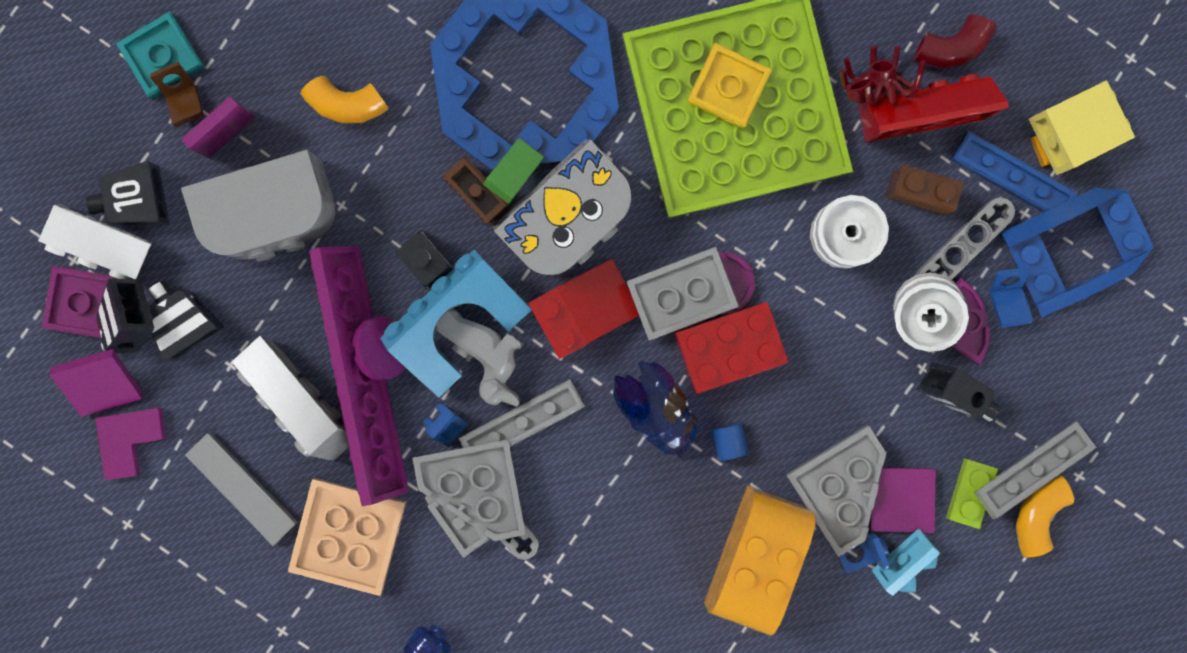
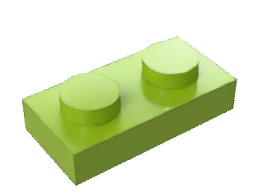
[946,458,998,529]

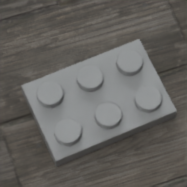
[627,247,739,341]

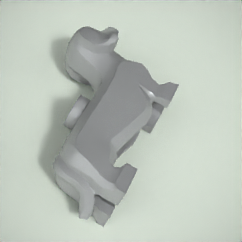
[435,304,524,407]

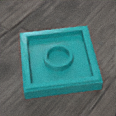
[116,11,205,99]

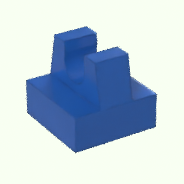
[423,403,469,447]

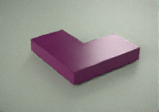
[95,408,166,481]

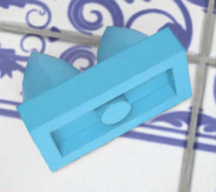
[872,528,941,596]

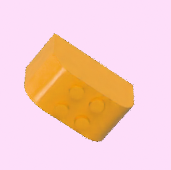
[704,485,816,636]

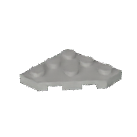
[786,424,886,557]
[412,439,526,541]

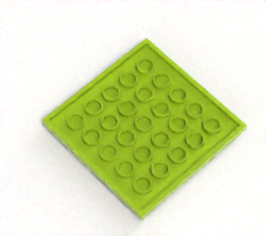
[622,0,853,219]

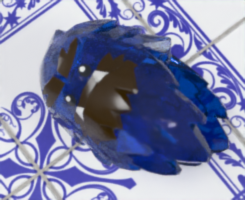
[613,361,699,458]

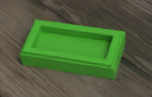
[483,138,544,204]

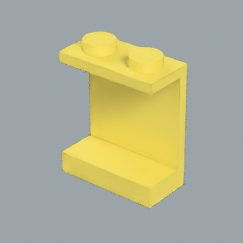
[1029,80,1135,175]

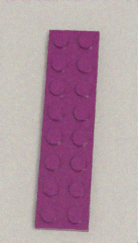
[309,246,409,507]

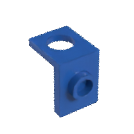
[989,267,1033,327]
[839,531,890,574]

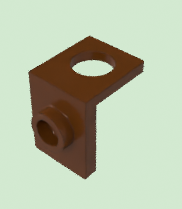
[150,62,204,127]

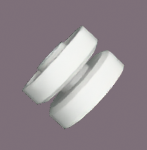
[810,195,889,269]
[893,272,969,352]

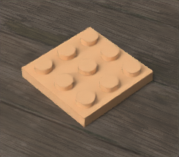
[288,478,406,596]

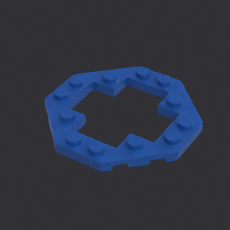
[430,0,619,171]

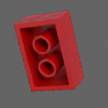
[673,302,788,394]

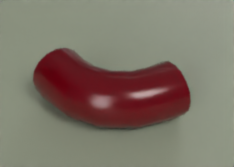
[913,15,997,69]

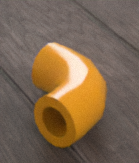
[300,75,389,124]
[1016,475,1074,558]

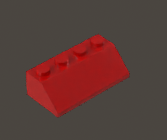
[858,74,1009,143]

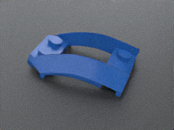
[1000,187,1153,317]

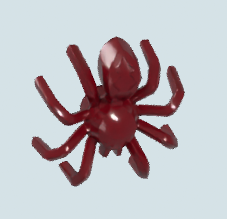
[840,46,926,106]

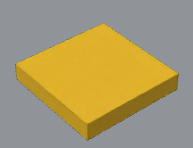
[687,43,772,129]

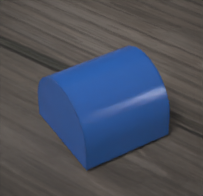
[710,422,749,461]

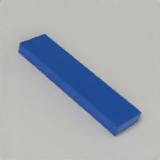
[950,131,1078,213]

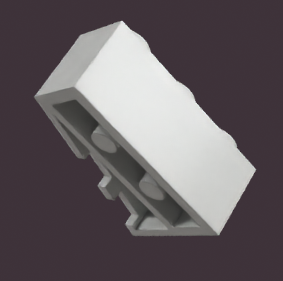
[38,204,152,280]

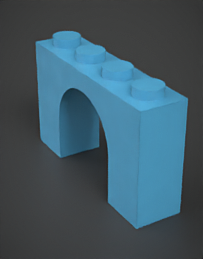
[380,250,532,398]

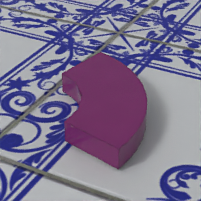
[951,278,990,365]

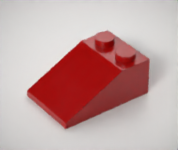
[528,259,639,359]

